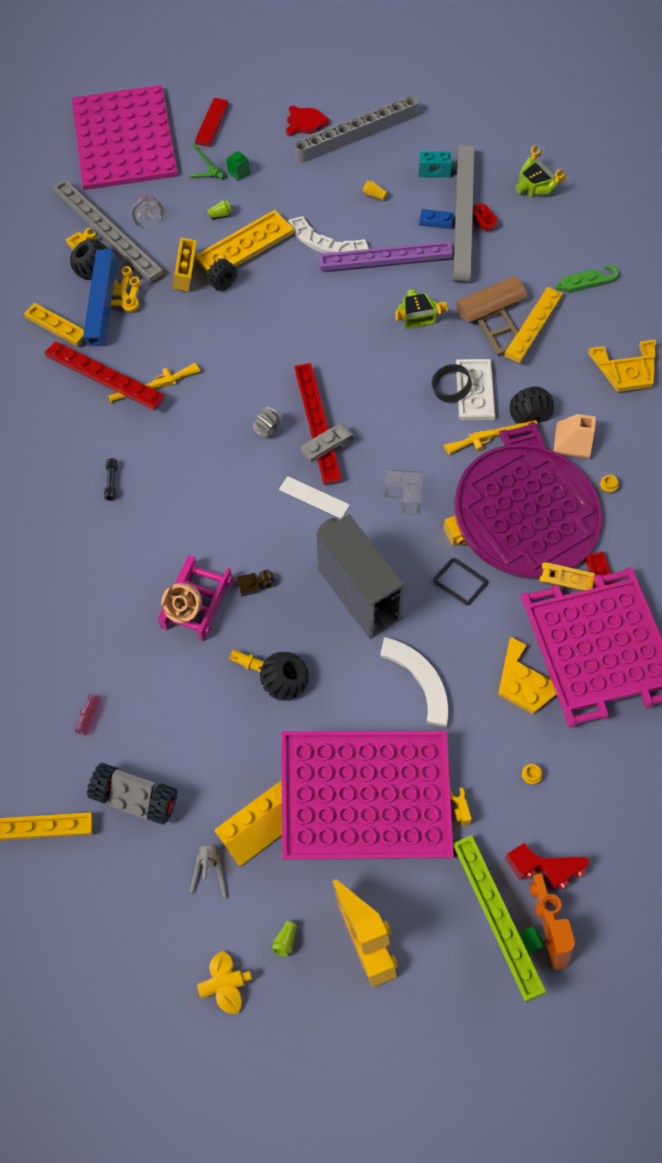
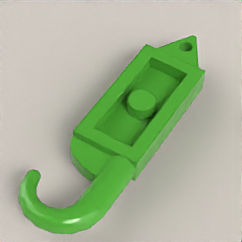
[555,265,619,294]

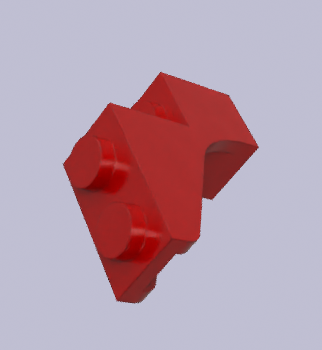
[505,842,590,891]

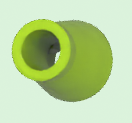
[207,200,232,219]
[272,921,297,957]

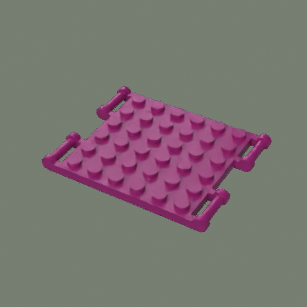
[520,567,662,728]

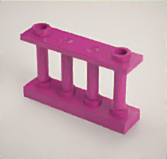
[157,555,233,642]

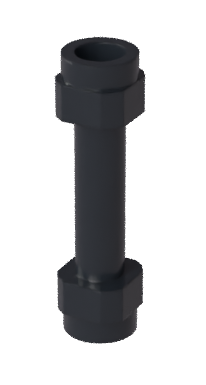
[104,458,118,501]

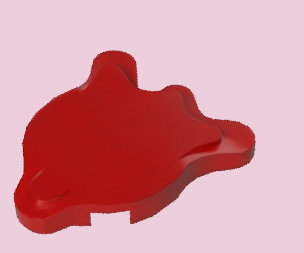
[286,105,329,136]

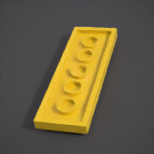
[194,210,294,273]

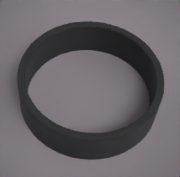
[432,364,472,402]

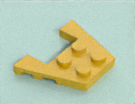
[588,339,656,392]
[498,637,556,715]

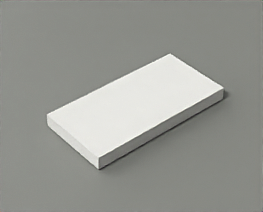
[456,359,495,421]

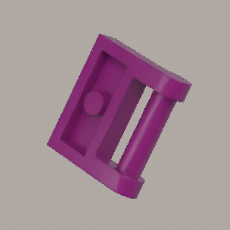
[499,422,545,448]

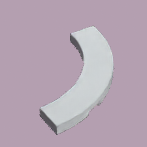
[288,216,369,253]
[380,637,448,728]

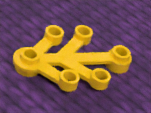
[111,266,141,313]

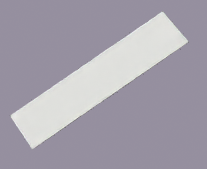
[279,476,350,518]

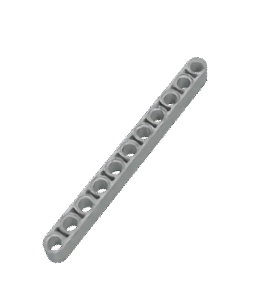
[453,145,474,282]

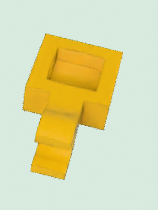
[450,788,472,827]

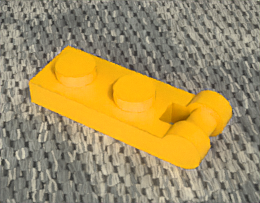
[539,563,595,591]

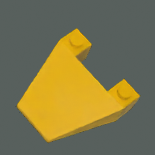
[332,879,398,988]

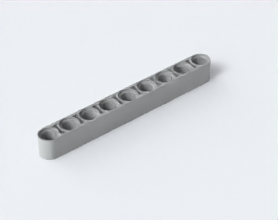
[295,96,418,162]

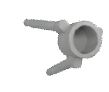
[189,846,227,899]

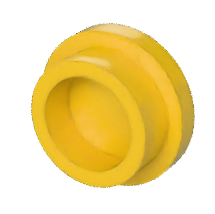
[600,475,619,493]
[521,764,543,785]

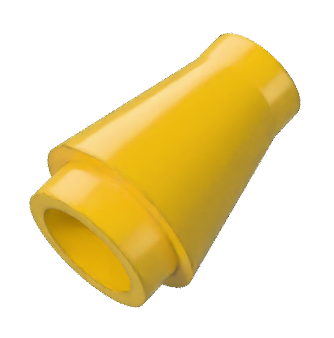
[362,180,387,200]

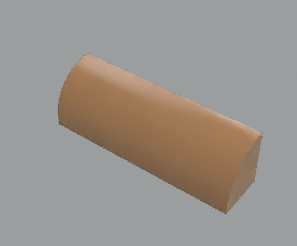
[456,276,527,322]

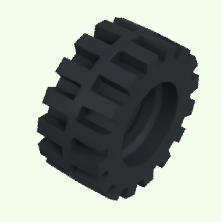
[206,258,237,291]

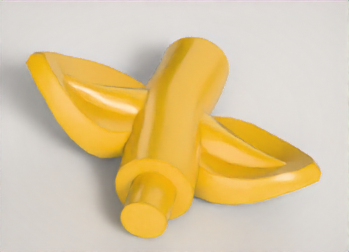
[197,951,252,1014]

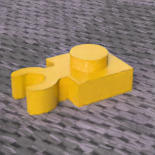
[66,228,97,251]

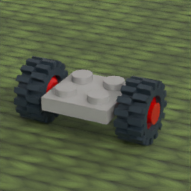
[87,762,178,825]

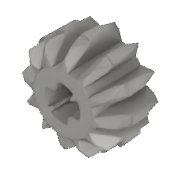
[253,406,282,438]

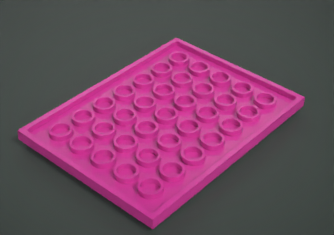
[72,85,178,190]
[281,731,454,860]

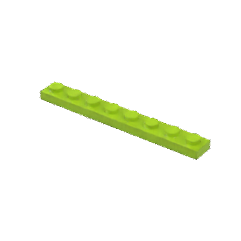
[453,835,547,1004]

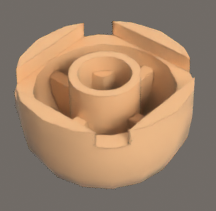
[161,583,202,623]

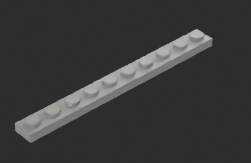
[52,179,163,282]

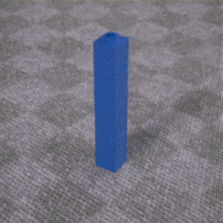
[83,249,118,346]

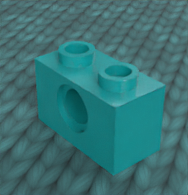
[419,151,452,178]

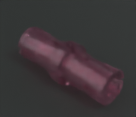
[75,694,101,736]

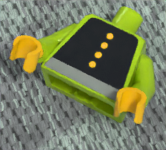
[515,145,567,197]
[395,289,448,329]

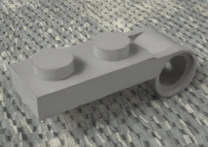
[300,423,355,463]

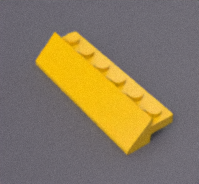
[214,781,282,867]

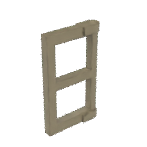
[476,307,518,356]

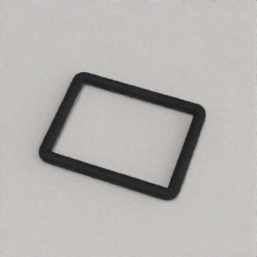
[433,558,488,605]

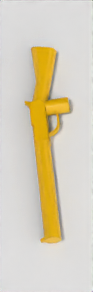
[108,363,201,403]
[443,418,538,455]

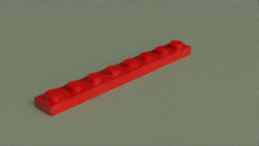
[44,341,165,411]
[294,363,341,485]

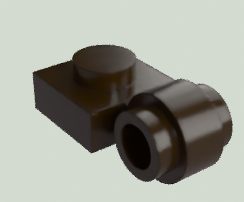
[237,570,275,597]

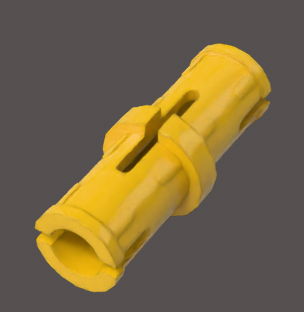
[229,649,264,673]

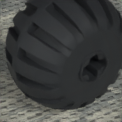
[70,239,107,280]
[509,386,554,424]
[260,651,309,701]

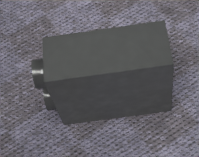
[316,514,404,639]

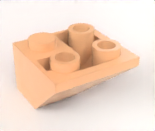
[553,414,596,459]

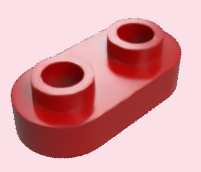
[472,203,497,231]

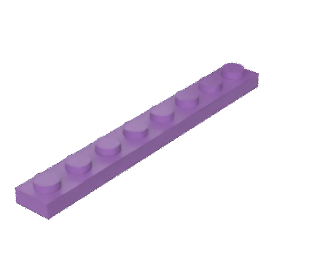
[319,241,453,271]

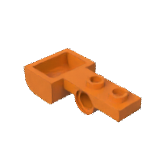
[529,874,575,971]

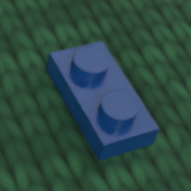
[419,209,454,229]

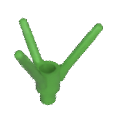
[190,143,225,179]

